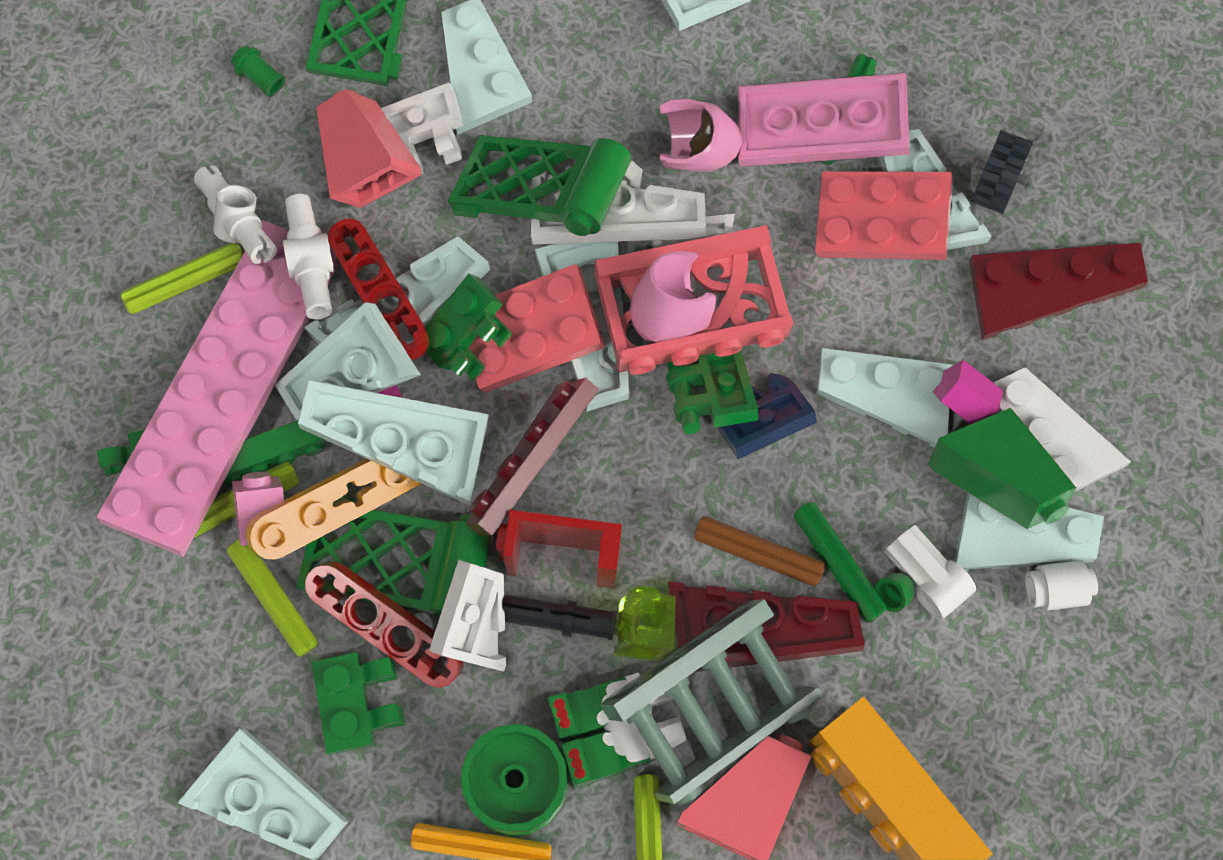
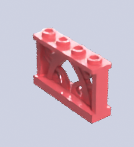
[594,225,793,375]

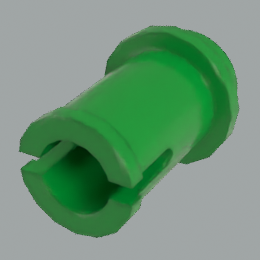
[231,46,286,97]

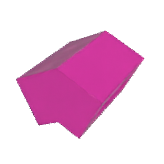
[933,360,1003,424]

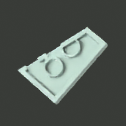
[275,302,421,420]
[954,493,1104,571]

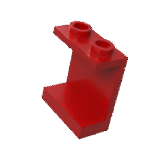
[496,510,622,589]

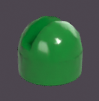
[875,572,916,612]

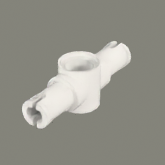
[194,166,277,264]
[283,194,334,319]

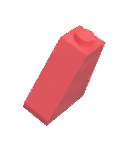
[316,89,422,208]
[676,734,811,860]

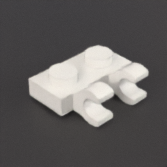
[381,82,464,174]

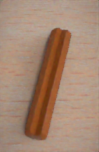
[694,516,825,586]

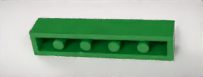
[222,420,327,486]

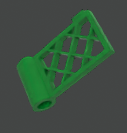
[306,0,408,86]
[448,135,632,236]
[296,497,492,617]

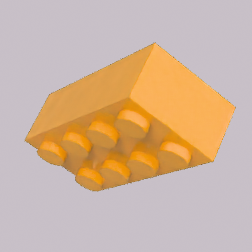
[807,696,993,860]

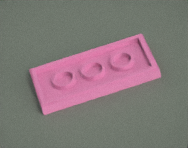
[738,73,910,167]

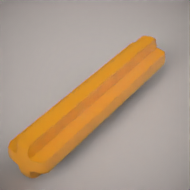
[411,823,552,860]

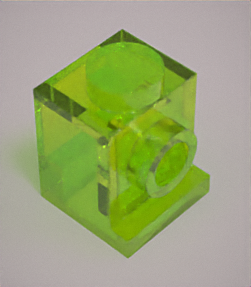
[614,586,676,662]

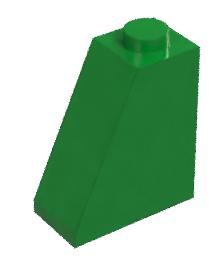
[928,408,1077,529]

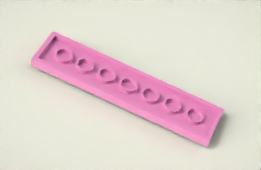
[97,220,339,557]

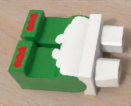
[548,672,687,790]

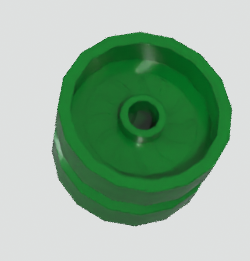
[461,724,568,837]

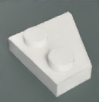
[429,560,506,672]

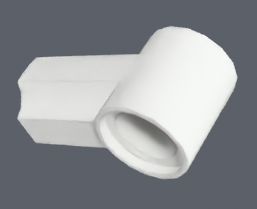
[884,525,976,620]

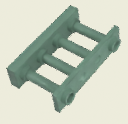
[599,599,823,805]

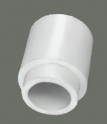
[1025,560,1098,611]

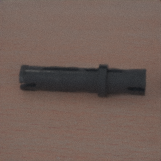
[502,594,617,641]

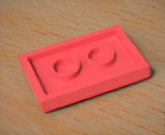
[815,171,953,260]
[468,264,605,393]

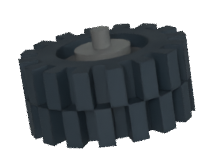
[971,130,1033,214]

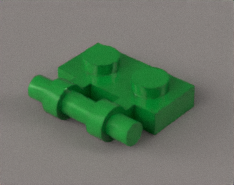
[666,351,758,435]

